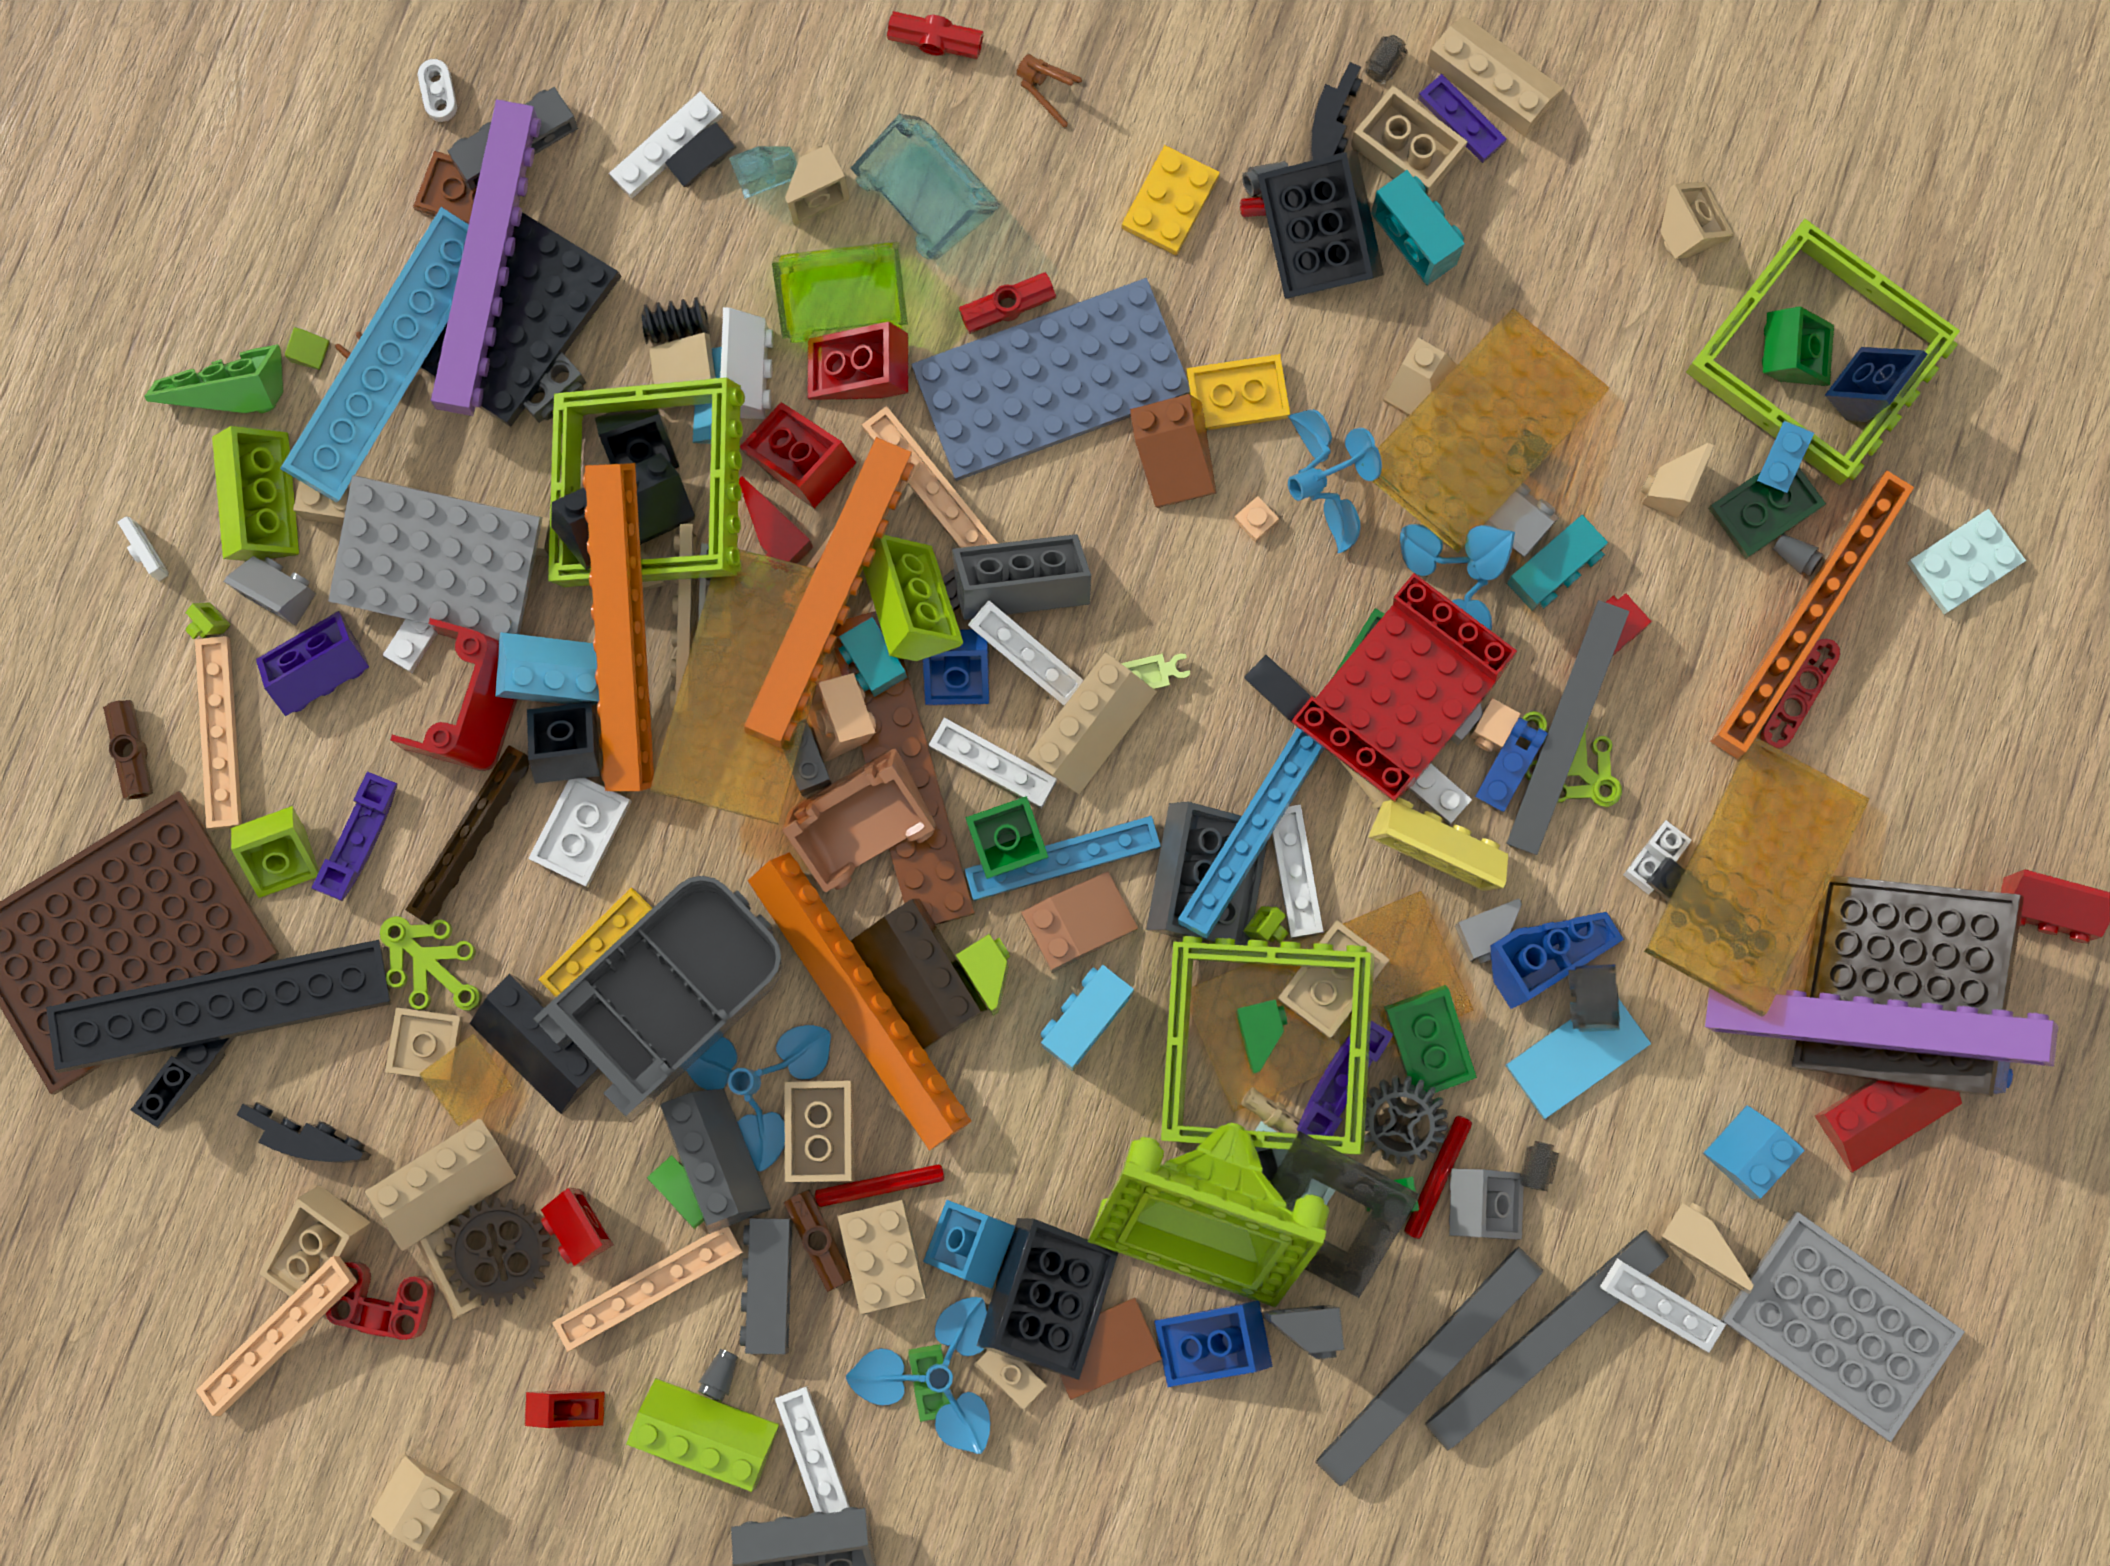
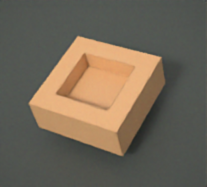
[1234,496,1279,542]

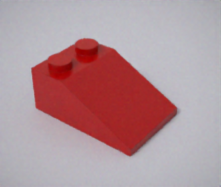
[808,321,908,400]
[740,402,856,509]

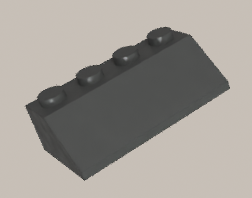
[952,534,1091,620]
[660,1088,771,1234]
[1263,1305,1344,1359]
[731,1507,876,1566]

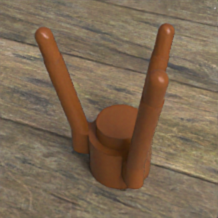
[1016,54,1082,128]

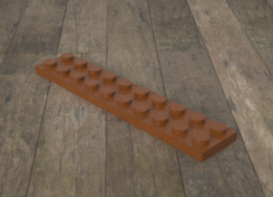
[833,611,975,925]

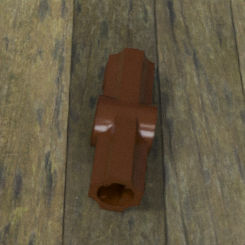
[103,700,153,800]
[783,1189,852,1292]

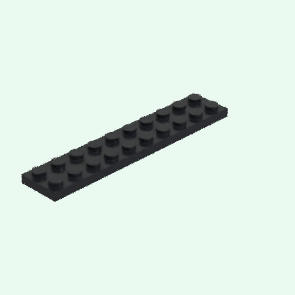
[46,940,391,1073]

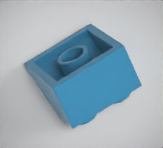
[1703,1105,1805,1199]
[923,1200,1015,1289]

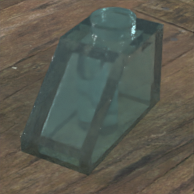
[729,146,798,199]

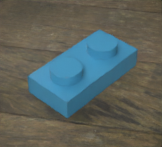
[1757,420,1814,493]

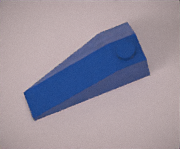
[1490,912,1624,1009]

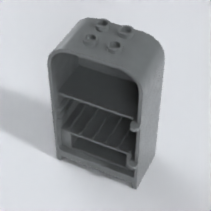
[533,875,783,1121]

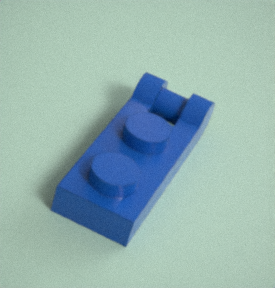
[1475,717,1548,812]

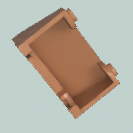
[782,749,936,893]

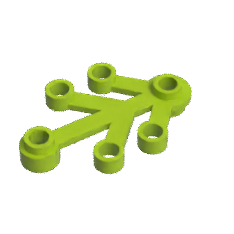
[1522,711,1622,807]
[380,916,482,1011]

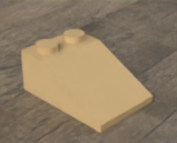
[259,1185,371,1297]

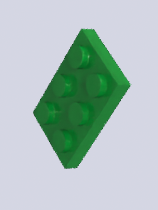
[1384,985,1477,1093]

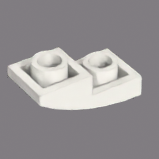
[1623,820,1692,895]

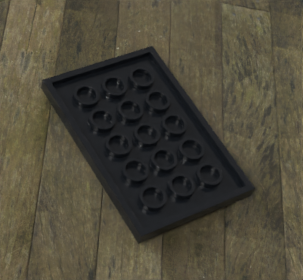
[420,212,622,427]

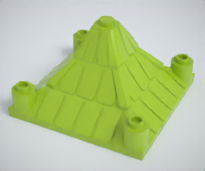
[1087,1123,1329,1307]

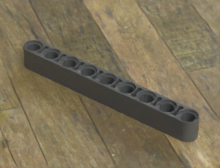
[1425,1229,1669,1451]
[1315,1246,1543,1487]

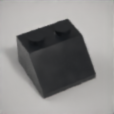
[595,408,680,469]

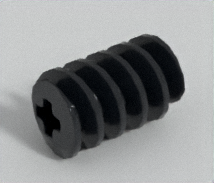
[642,297,709,344]

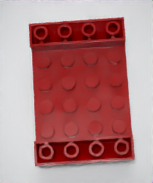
[1291,573,1517,802]

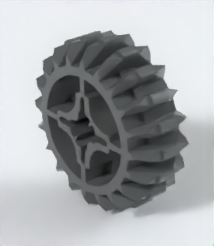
[1364,1075,1449,1165]

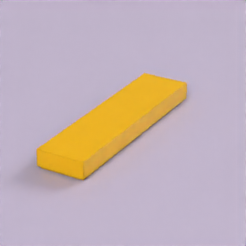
[538,887,652,997]

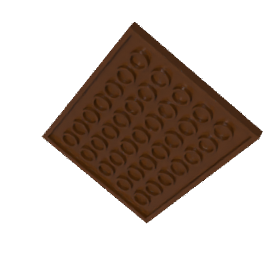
[0,791,279,1095]

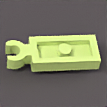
[1121,654,1190,689]

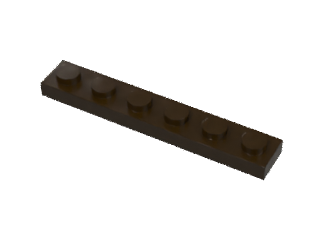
[405,745,530,924]

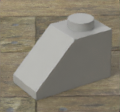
[1455,898,1522,964]

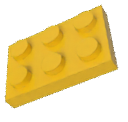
[1121,145,1220,256]
[1186,354,1290,431]

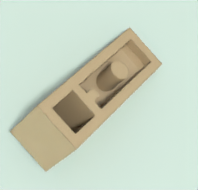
[1661,1202,1754,1295]

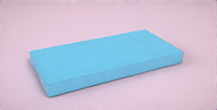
[1505,990,1651,1119]

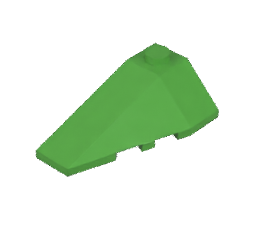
[144,344,283,413]

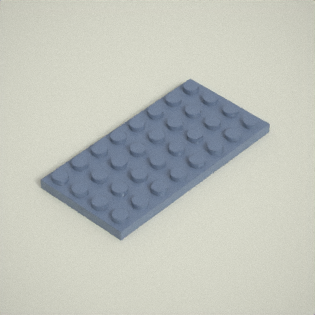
[911,278,1190,481]

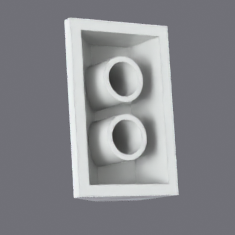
[720,307,774,419]

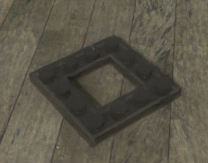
[1270,1131,1419,1298]

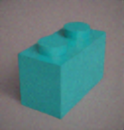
[838,617,907,697]

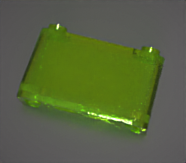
[772,242,908,343]

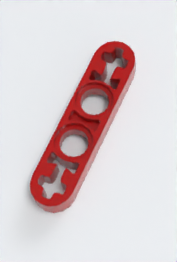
[1760,638,1841,750]

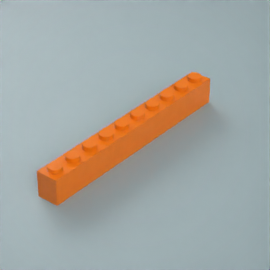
[744,437,915,748]
[583,463,655,791]
[1710,470,1914,759]
[747,852,972,1151]

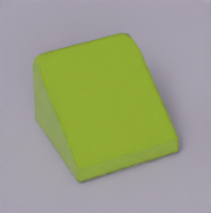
[285,327,330,370]

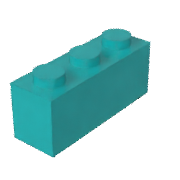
[1507,514,1608,611]

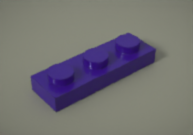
[1418,74,1507,163]

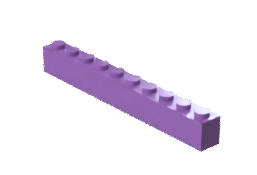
[431,99,541,416]
[1705,984,2058,1067]

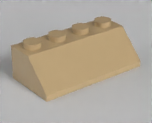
[1427,16,1564,137]
[1027,652,1157,795]
[364,1118,517,1252]

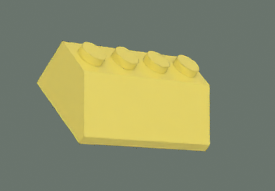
[1368,798,1508,891]

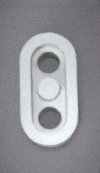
[418,59,457,122]

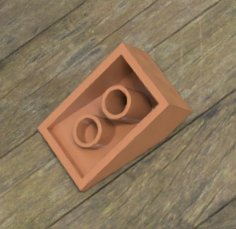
[1021,871,1138,973]

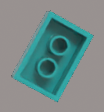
[1371,170,1465,286]

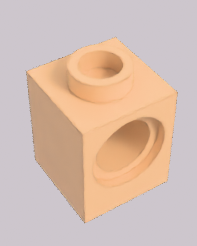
[1470,698,1521,752]

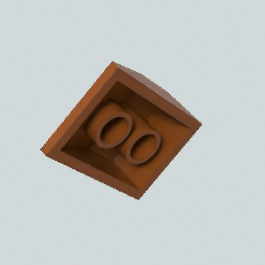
[1130,394,1217,508]

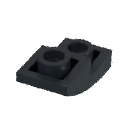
[665,122,737,187]
[1244,655,1311,725]

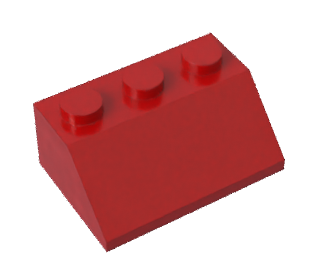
[2000,869,2110,944]

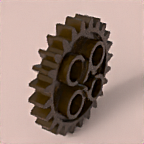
[442,1198,552,1307]

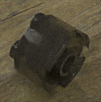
[1568,964,1620,1032]

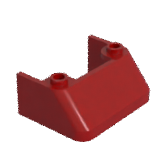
[390,618,518,771]

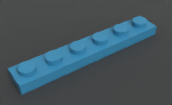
[965,816,1161,901]

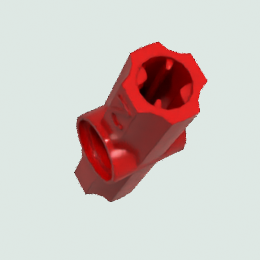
[887,11,984,60]
[959,272,1056,334]

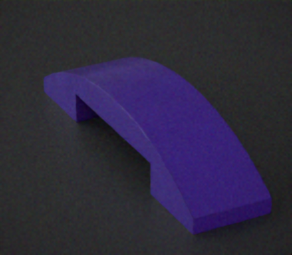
[311,771,398,901]
[1297,1020,1394,1136]

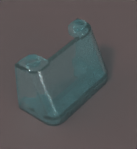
[850,113,1000,260]

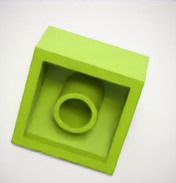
[231,806,319,898]
[956,934,1010,1016]

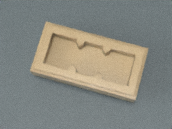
[976,1350,1047,1410]

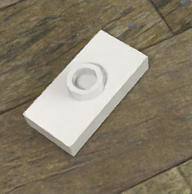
[118,516,169,581]

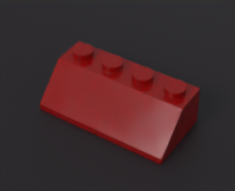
[1815,1080,1963,1173]

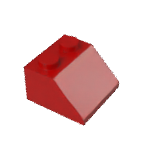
[541,1188,614,1267]

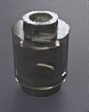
[1365,35,1408,84]
[1520,1141,1559,1192]

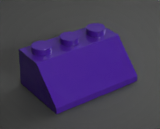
[256,611,369,716]

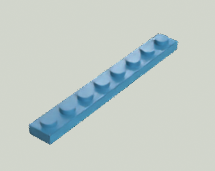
[1178,727,1325,939]

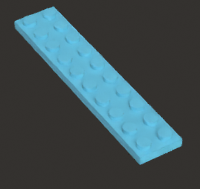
[280,207,469,503]

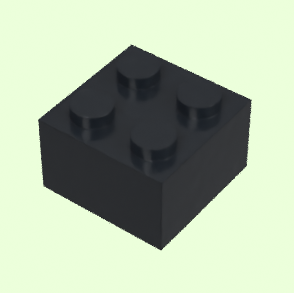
[527,702,600,784]

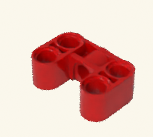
[325,1262,435,1340]

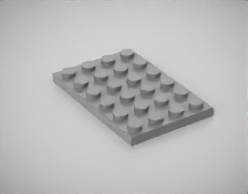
[328,475,543,640]
[1721,1212,1965,1442]

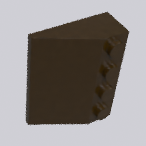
[850,899,987,1049]

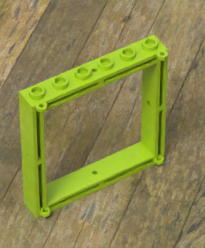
[1686,218,1960,485]
[548,377,745,587]
[1161,936,1374,1155]

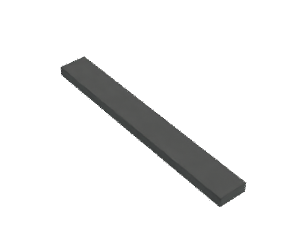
[1506,600,1629,855]

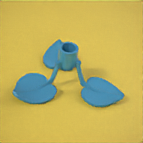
[1288,409,1382,553]
[1400,524,1515,630]
[686,1025,831,1171]
[846,1297,990,1454]

